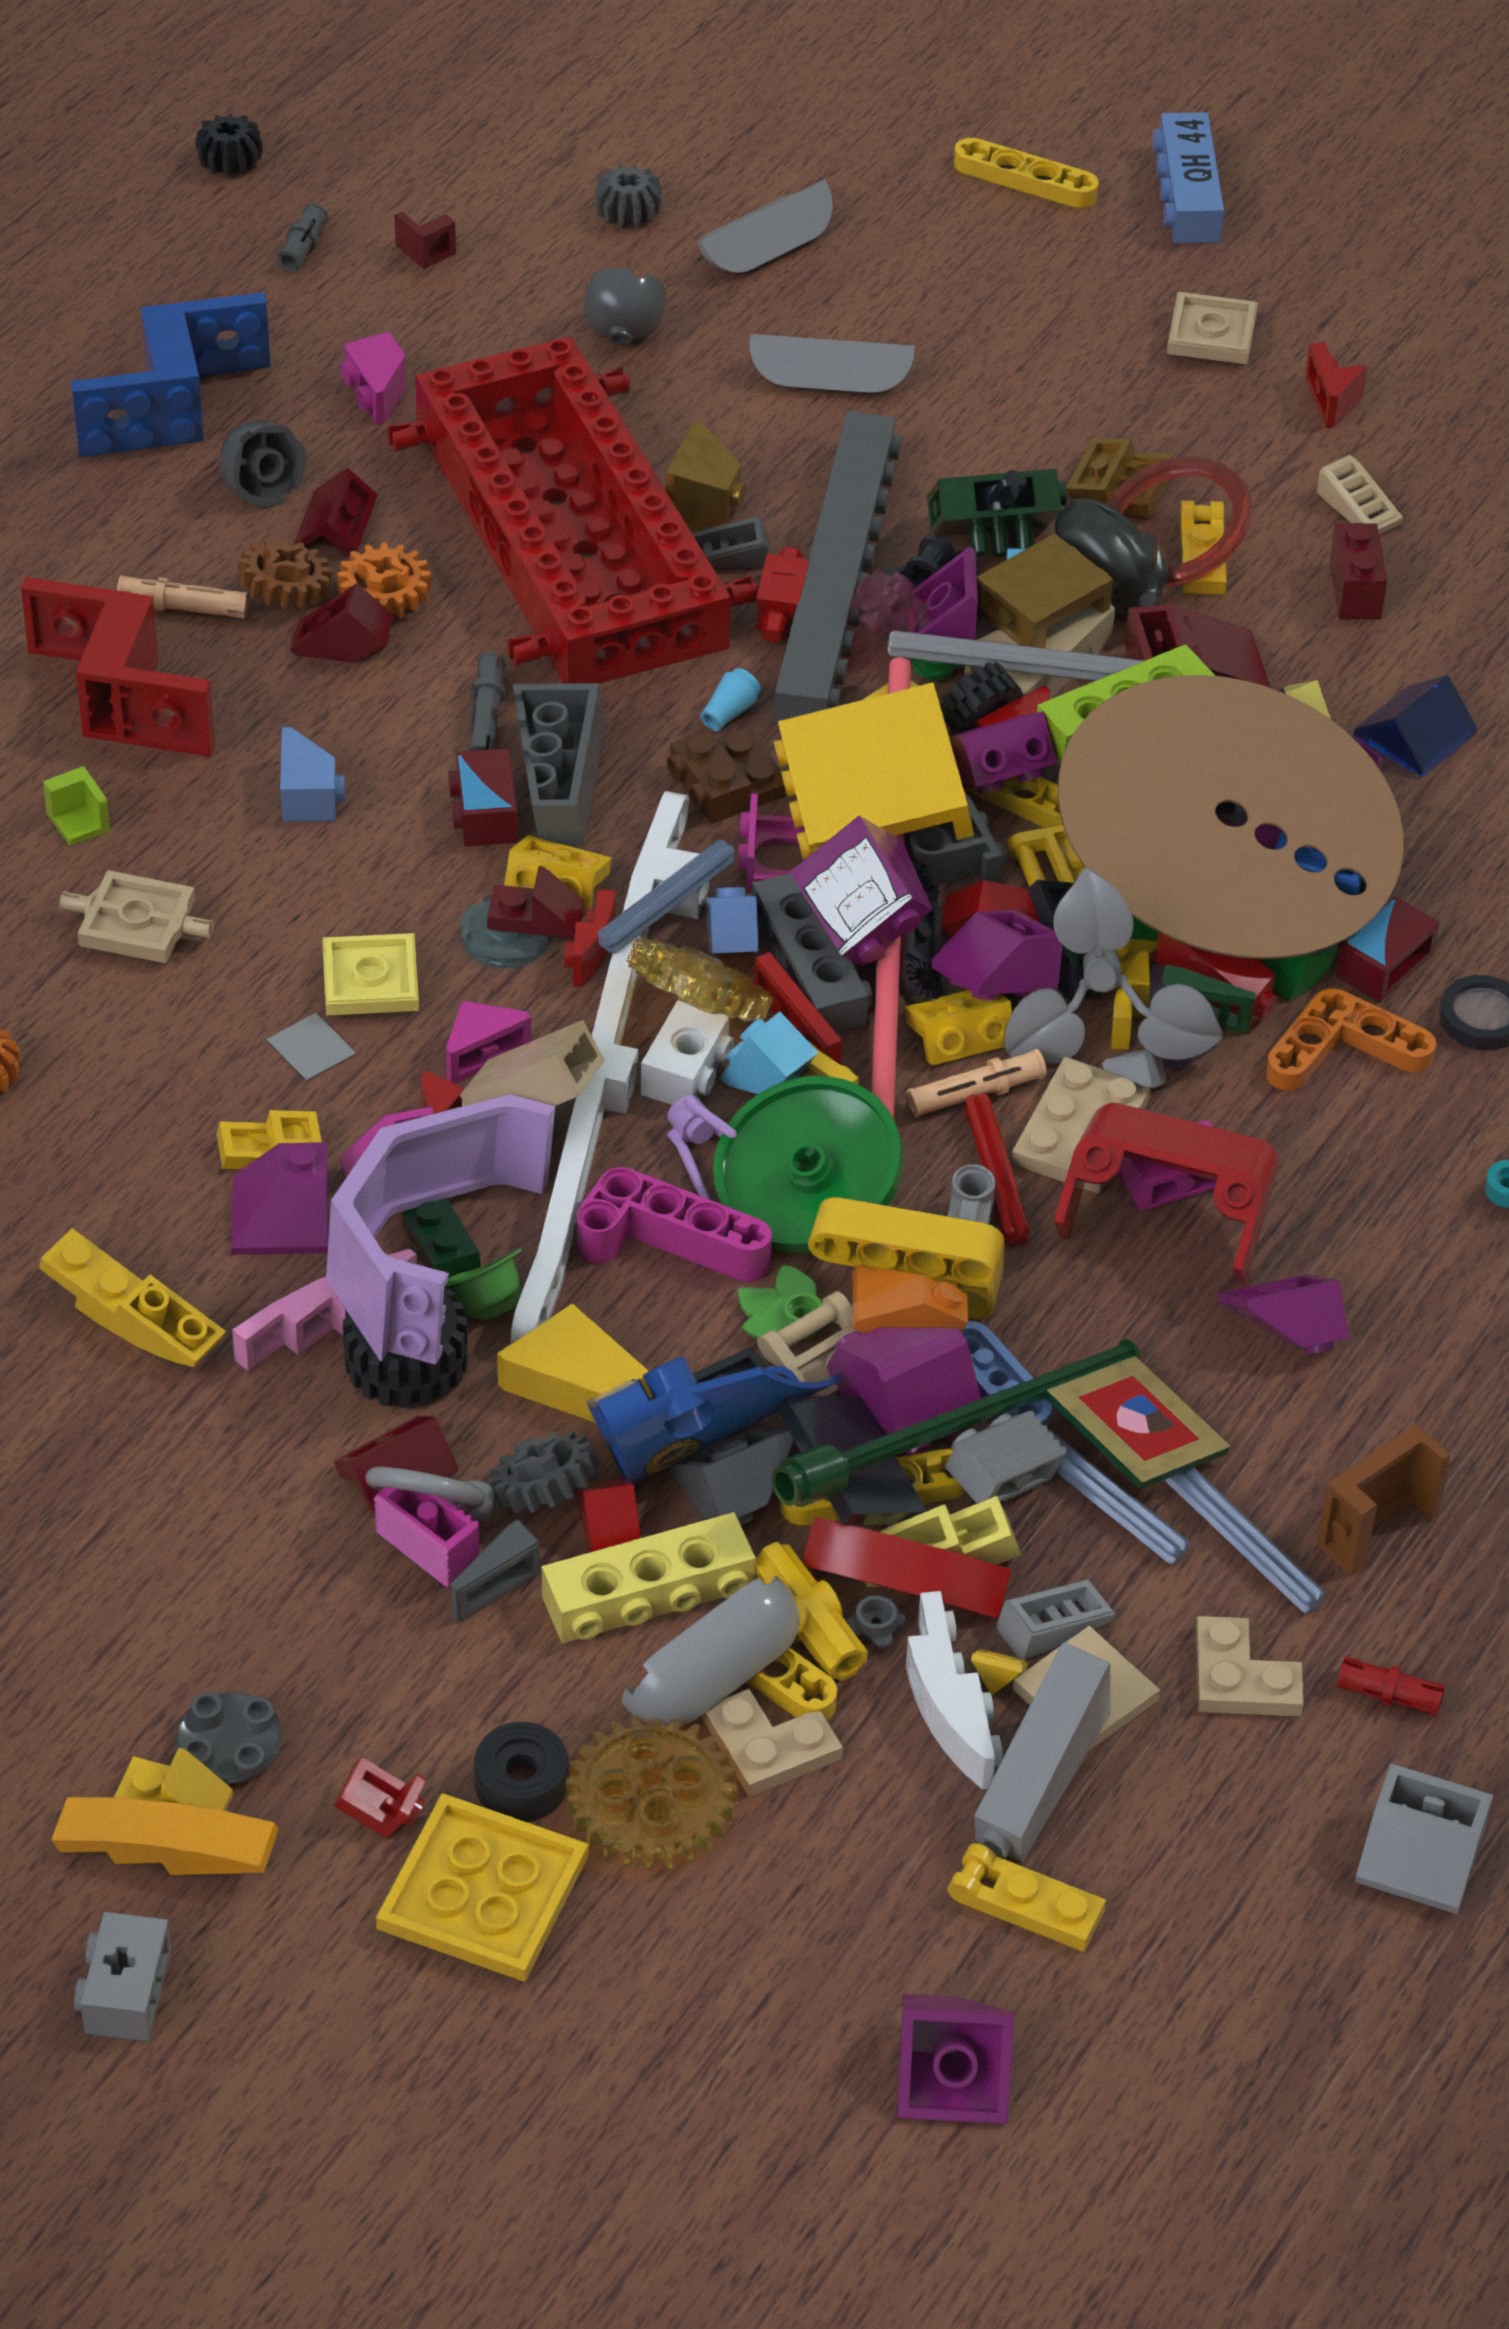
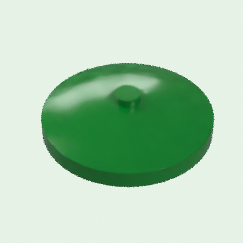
[713,1076,904,1253]

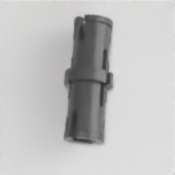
[277,203,328,272]

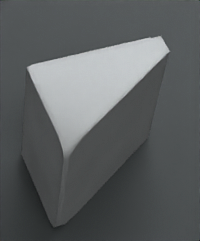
[1102,1049,1166,1088]

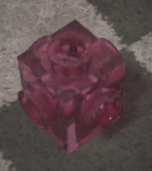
[850,570,929,636]

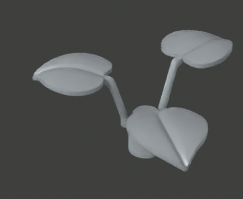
[1005,868,1223,1064]

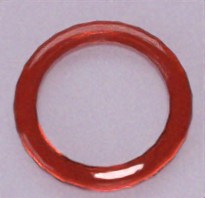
[1106,456,1252,588]

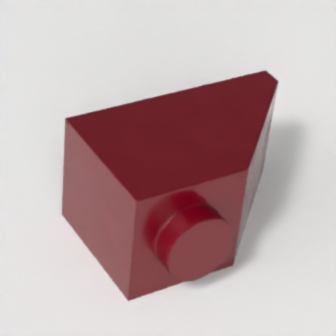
[290,583,394,663]

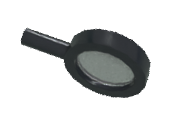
[1439,975,1509,1050]

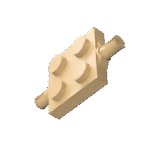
[59,870,214,964]

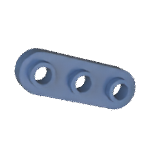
[961,1321,1052,1428]

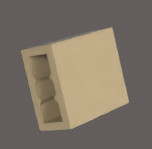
[460,1020,605,1106]

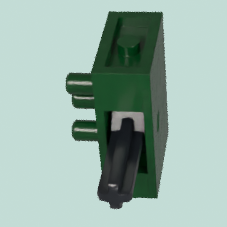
[927,468,1067,557]

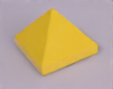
[971,1649,1029,1695]

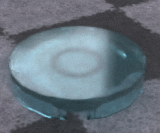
[461,894,552,969]

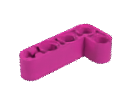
[577,1167,772,1282]

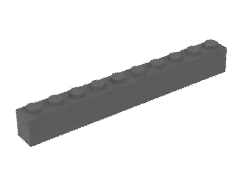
[774,411,902,725]

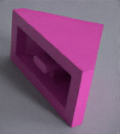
[446,1001,531,1084]

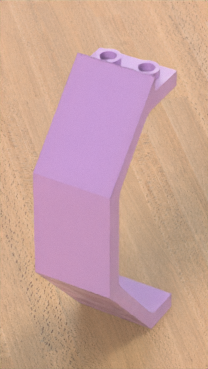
[326,1094,555,1364]

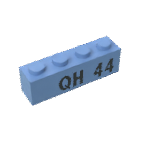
[1152,113,1224,243]

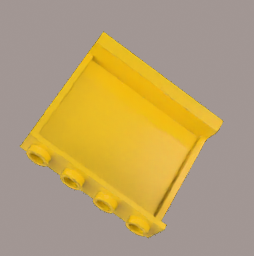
[774,682,974,860]

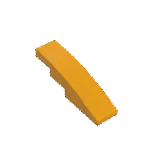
[51,1797,279,1875]

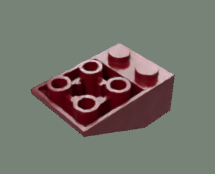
[1124,604,1271,688]

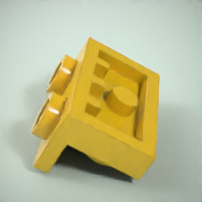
[504,835,612,914]
[904,990,1012,1066]

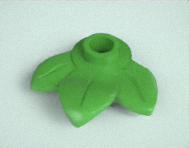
[737,1265,826,1339]

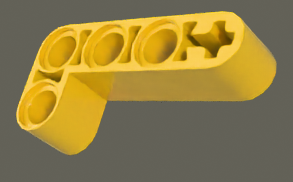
[808,1197,1004,1320]

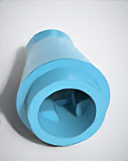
[700,668,761,732]

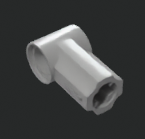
[947,1164,995,1224]

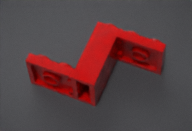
[21,577,215,757]

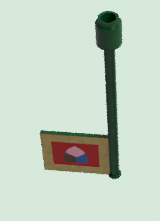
[772,1339,1231,1507]

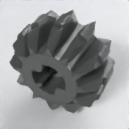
[595,164,662,228]

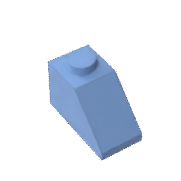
[280,727,345,822]

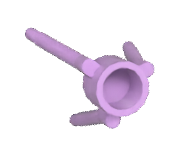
[667,1095,737,1200]

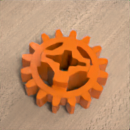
[337,542,431,618]

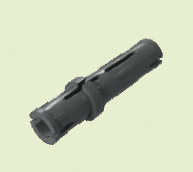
[467,651,506,751]

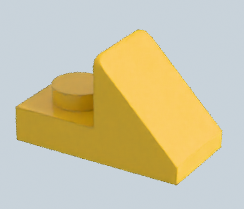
[114,1747,233,1811]

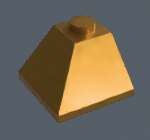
[666,420,746,533]

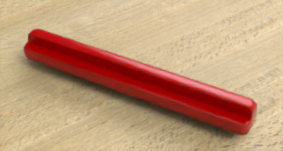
[965,1093,1031,1246]

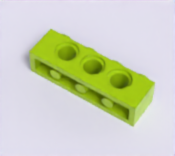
[1037,644,1215,766]

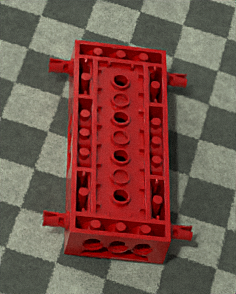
[386,336,758,684]

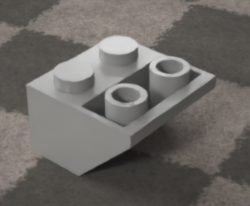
[1355,1763,1493,1914]

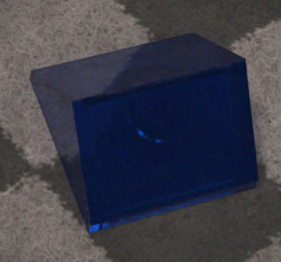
[1353,675,1477,778]

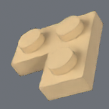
[1196,1616,1303,1716]
[702,1689,843,1797]

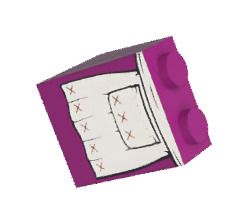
[789,815,933,967]

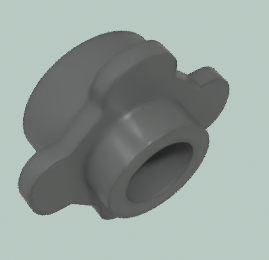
[846,1595,906,1648]

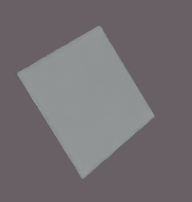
[266,1013,356,1081]

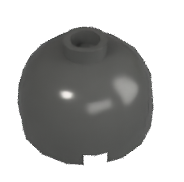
[583,268,666,345]
[219,420,306,508]

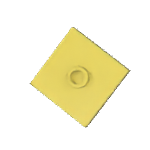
[322,933,419,1016]

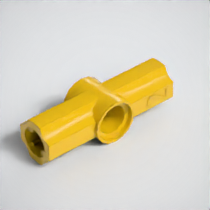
[755,1541,868,1682]

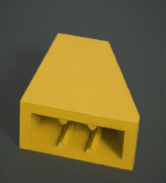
[497,1304,650,1423]

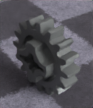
[488,1430,599,1513]

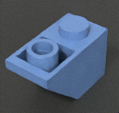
[704,887,758,953]

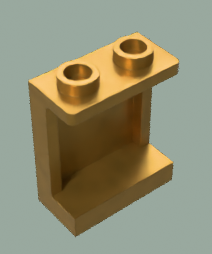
[977,533,1113,648]

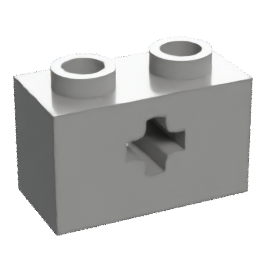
[74,1912,171,2042]

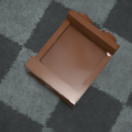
[1316,1424,1450,1576]

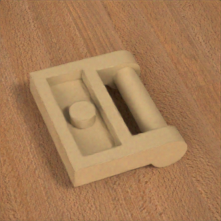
[757,1291,865,1397]

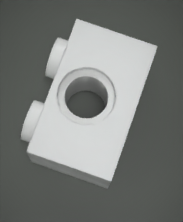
[641,1000,734,1105]

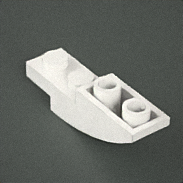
[906,1591,1003,1789]

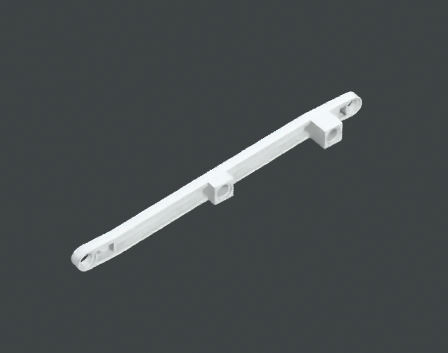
[511,791,710,1344]

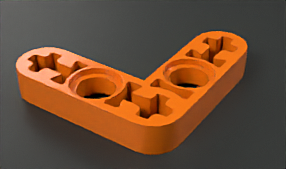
[1266,988,1436,1090]

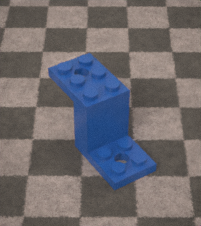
[71,292,271,457]

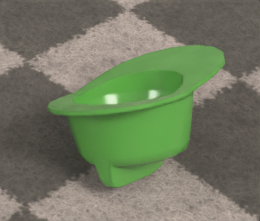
[444,1248,523,1320]

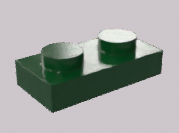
[401,1198,481,1277]

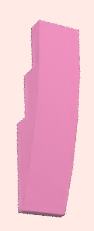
[232,1249,417,1371]

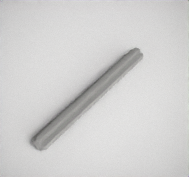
[888,630,1145,681]

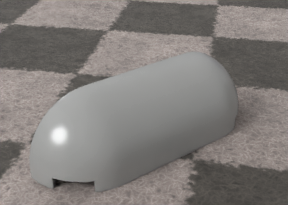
[696,179,833,273]
[750,334,915,393]
[622,1576,799,1727]

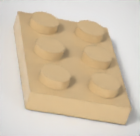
[1011,1057,1151,1194]

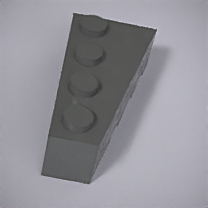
[512,683,606,845]

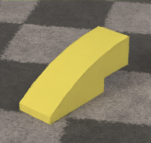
[865,1496,1022,1587]

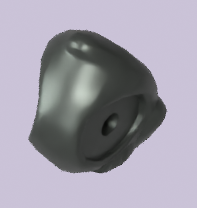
[1055,498,1170,619]

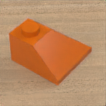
[853,1265,968,1333]

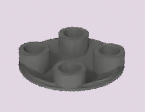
[176,1692,282,1784]

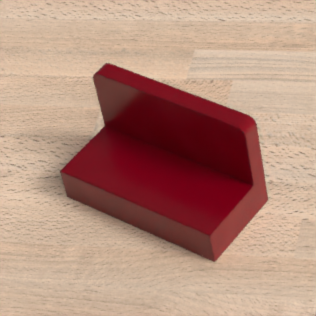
[294,468,378,557]
[333,1416,458,1514]

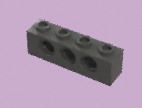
[752,874,873,1035]

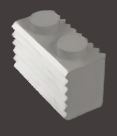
[945,1411,1066,1503]

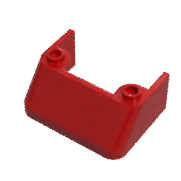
[1054,1103,1278,1286]

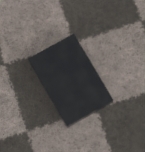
[777,1396,927,1526]

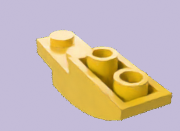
[39,1228,226,1367]

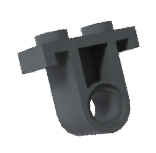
[908,795,1007,885]

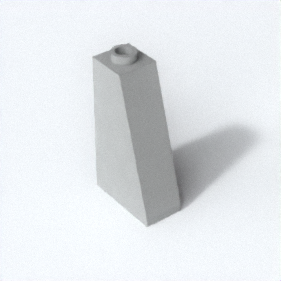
[974,1641,1110,1863]

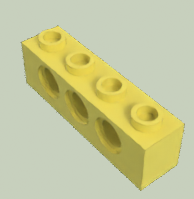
[542,1512,756,1644]

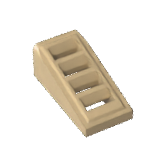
[1317,455,1403,535]

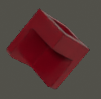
[394,212,456,269]

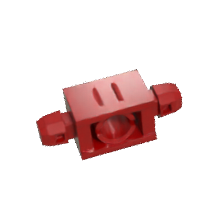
[755,546,809,643]

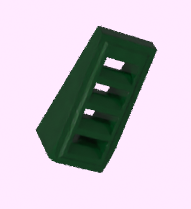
[1161,964,1256,1034]

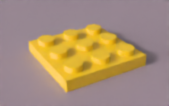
[376,1793,589,1982]

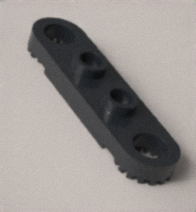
[899,862,944,1004]

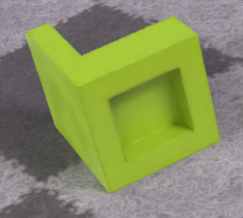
[43,766,110,845]

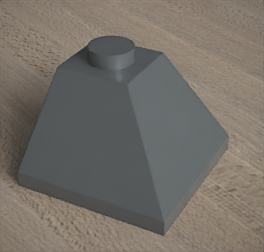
[669,1425,794,1525]

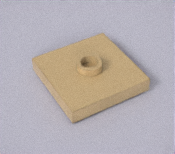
[1167,292,1258,365]
[1013,1626,1160,1752]

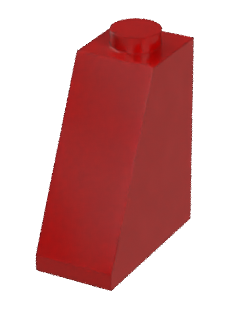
[1152,932,1276,1030]

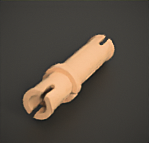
[117,575,249,620]
[906,1049,1047,1118]

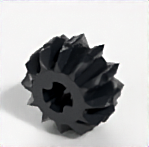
[195,113,263,177]

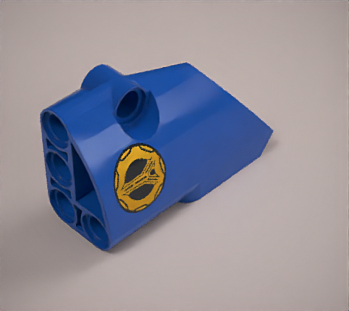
[587,1355,843,1484]

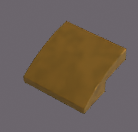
[1066,438,1177,518]

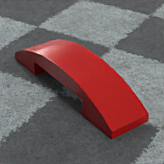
[802,1517,1012,1619]

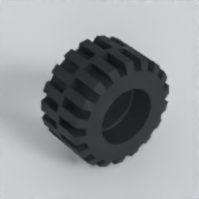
[343,1288,468,1408]

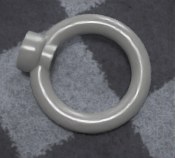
[365,1467,494,1522]

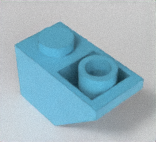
[720,1012,818,1094]

